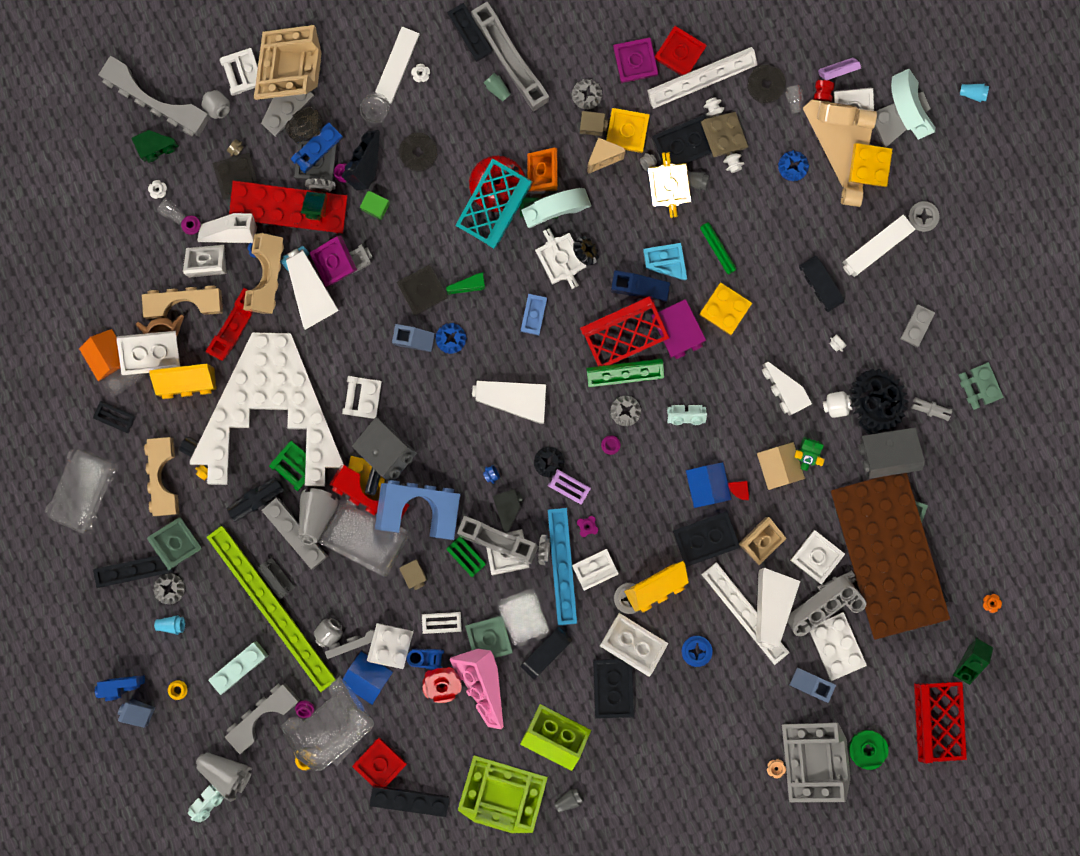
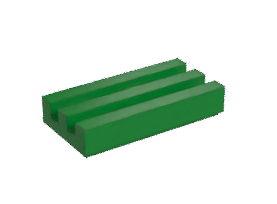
[446,537,486,577]

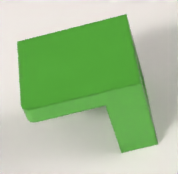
[360,191,390,220]

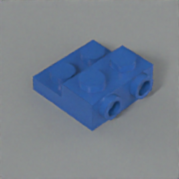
[95,675,145,701]

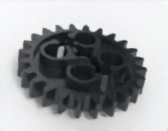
[849,369,908,431]

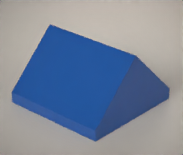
[686,463,731,508]
[340,651,393,704]

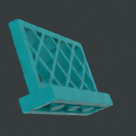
[455,158,534,249]

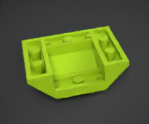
[458,756,548,833]

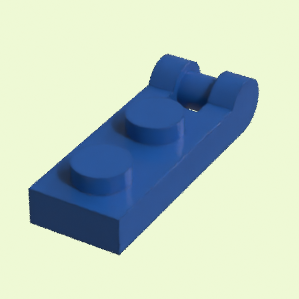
[291,122,343,173]

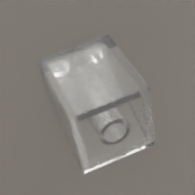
[497,587,550,647]

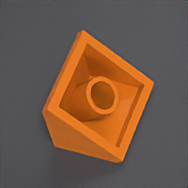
[527,148,557,191]
[79,329,121,381]

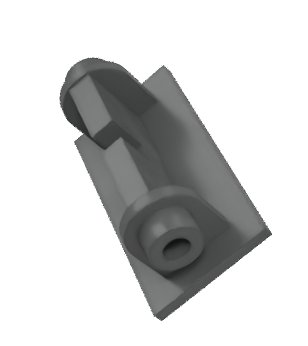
[257,558,295,599]

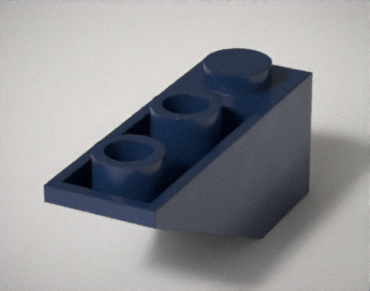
[611,270,670,302]

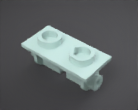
[667,405,707,425]
[188,785,223,822]

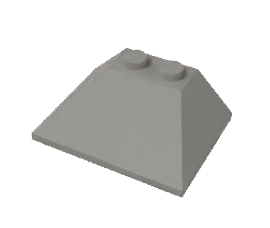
[782,723,851,802]

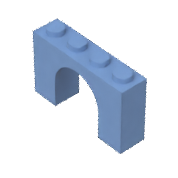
[375,480,460,540]

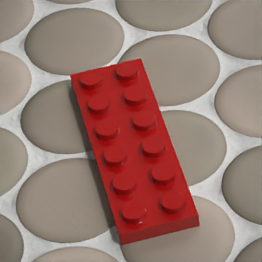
[229,181,348,234]

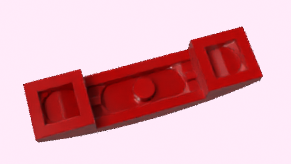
[206,288,253,361]

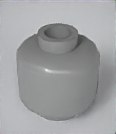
[201,90,230,119]
[314,618,343,647]

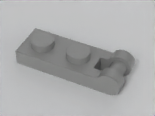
[325,630,375,659]

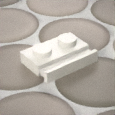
[572,549,619,591]

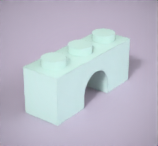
[208,641,269,695]

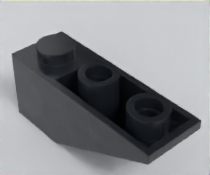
[341,130,380,191]

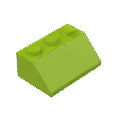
[520,704,591,771]

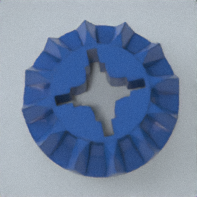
[778,150,809,181]
[436,323,466,354]
[681,636,713,667]

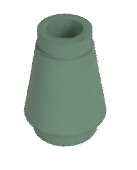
[484,73,511,102]

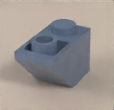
[392,324,435,352]
[789,668,836,703]
[118,699,155,728]

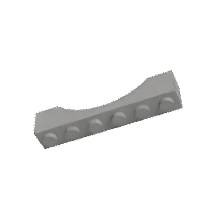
[471,2,549,112]
[98,56,211,137]

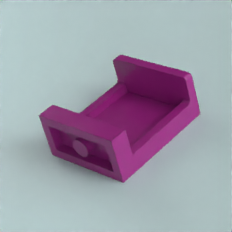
[650,299,706,360]

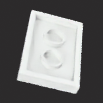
[117,331,180,375]
[810,612,867,681]
[600,613,668,677]

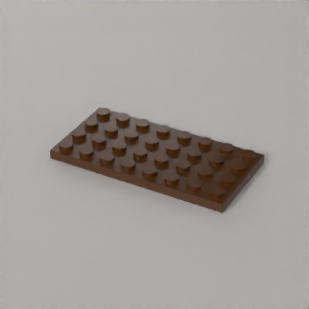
[831,473,950,640]

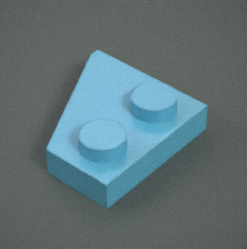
[643,243,687,280]

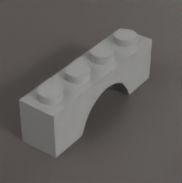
[261,498,329,569]
[457,516,538,564]
[225,683,300,754]

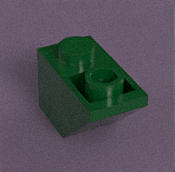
[131,130,179,163]
[953,638,993,685]

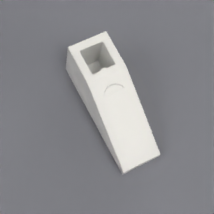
[197,213,257,243]
[762,362,812,416]

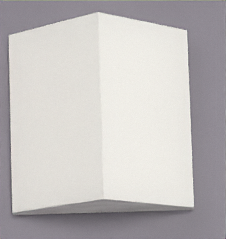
[183,245,227,277]

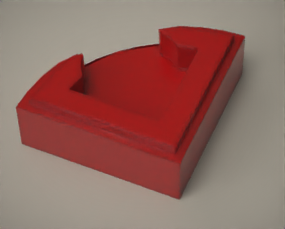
[728,481,749,500]

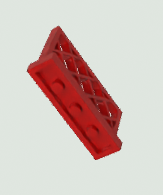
[580,296,670,366]
[914,682,967,763]

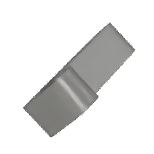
[787,576,866,636]

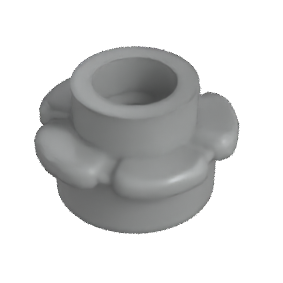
[640,153,657,172]

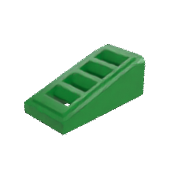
[446,272,485,294]

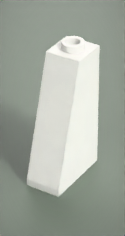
[842,214,915,277]
[286,249,338,330]
[472,381,546,424]
[756,568,800,650]

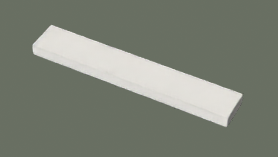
[647,47,757,109]
[701,562,789,665]

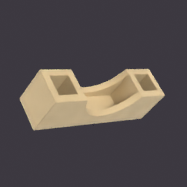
[243,233,284,314]
[142,286,223,319]
[144,437,179,516]

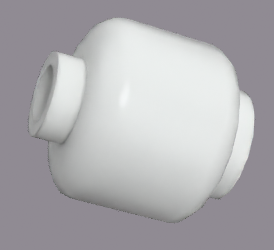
[823,391,852,418]

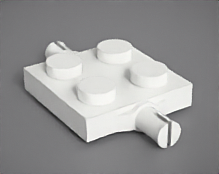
[535,228,586,289]

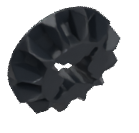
[573,236,599,266]
[534,447,564,477]

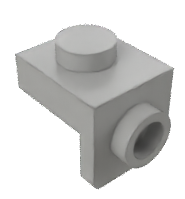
[349,244,372,274]

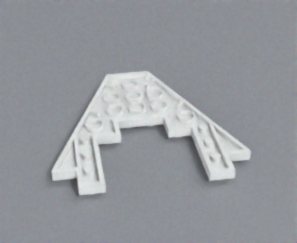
[190,333,343,487]

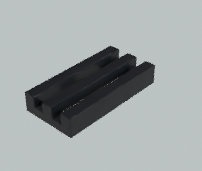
[93,401,136,434]

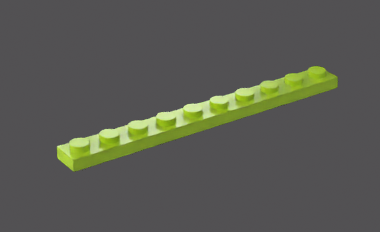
[207,526,337,692]

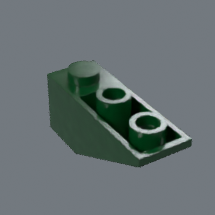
[301,192,327,221]

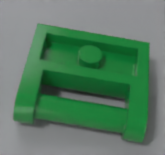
[269,441,306,492]

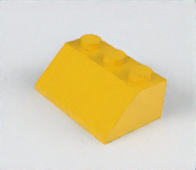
[149,364,216,399]
[624,561,689,613]

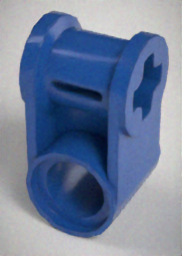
[407,648,444,670]

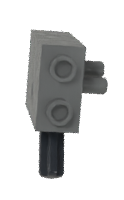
[352,417,417,495]
[858,419,925,479]

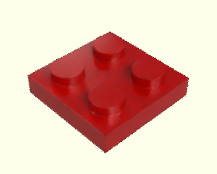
[655,26,707,76]
[352,737,407,787]

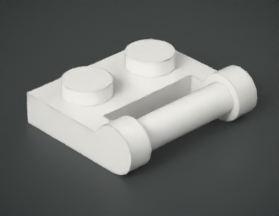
[220,48,258,96]
[342,376,382,419]

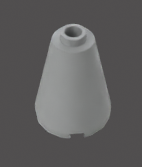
[298,488,339,545]
[196,752,252,802]

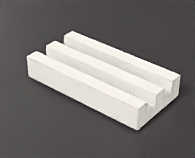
[422,612,462,634]

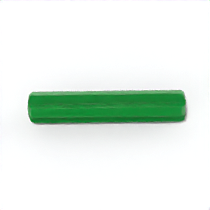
[700,223,736,274]

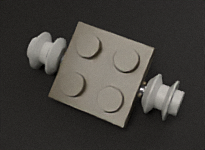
[701,98,748,173]

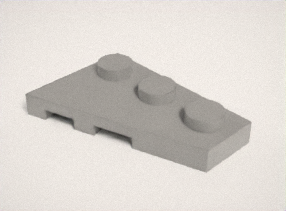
[261,92,315,137]
[875,92,930,148]

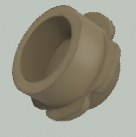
[227,139,244,157]

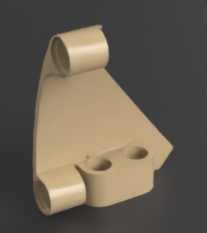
[803,100,877,207]

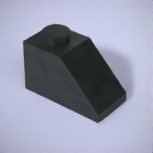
[492,489,523,533]

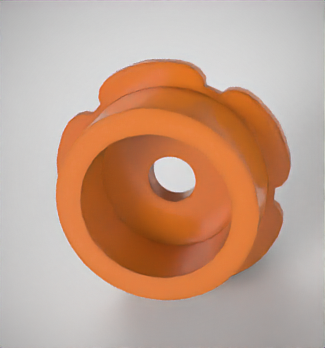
[983,594,1002,613]

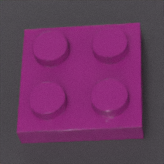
[613,37,658,83]
[310,236,357,287]

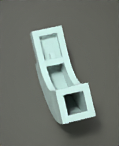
[891,69,936,140]
[521,188,591,228]

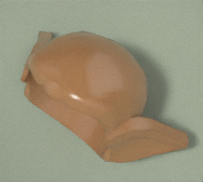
[136,314,184,336]

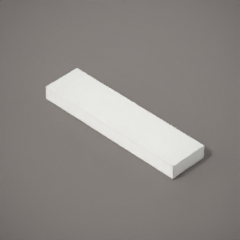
[374,27,420,104]

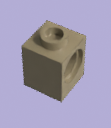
[580,111,608,136]
[399,559,427,590]

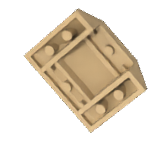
[254,25,322,100]

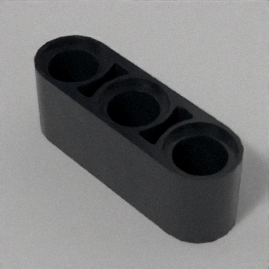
[799,256,844,312]
[520,627,573,680]

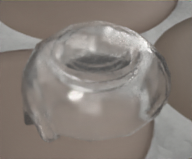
[360,92,390,124]

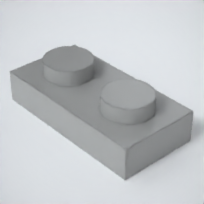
[900,305,935,347]

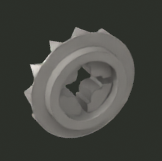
[572,79,602,109]
[305,178,336,192]
[908,201,939,232]
[610,396,641,426]
[538,535,550,565]
[153,574,185,604]
[614,583,638,614]

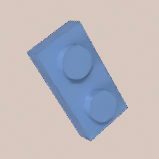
[521,294,547,336]

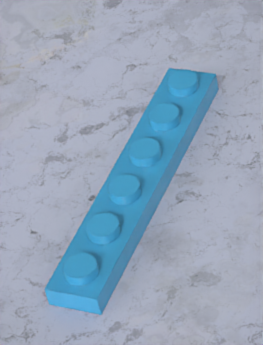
[548,508,577,625]

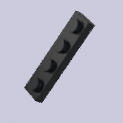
[93,556,174,588]
[369,785,450,817]

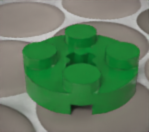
[848,730,889,770]

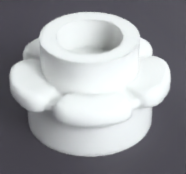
[411,64,430,82]
[148,180,167,199]
[829,334,847,352]

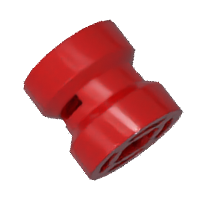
[813,80,835,102]

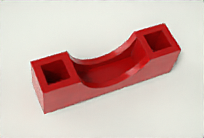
[329,465,409,519]

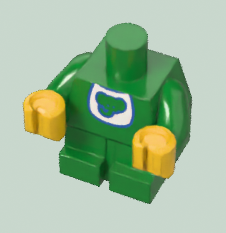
[794,437,825,471]

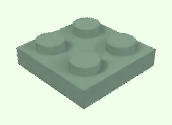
[147,517,202,570]
[465,615,513,658]

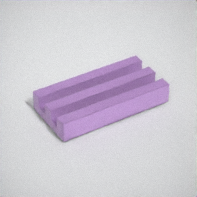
[818,57,861,80]
[548,469,591,505]

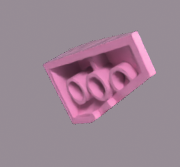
[450,649,504,729]

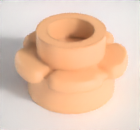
[767,759,786,778]

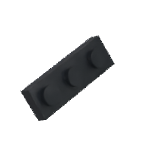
[447,3,492,62]

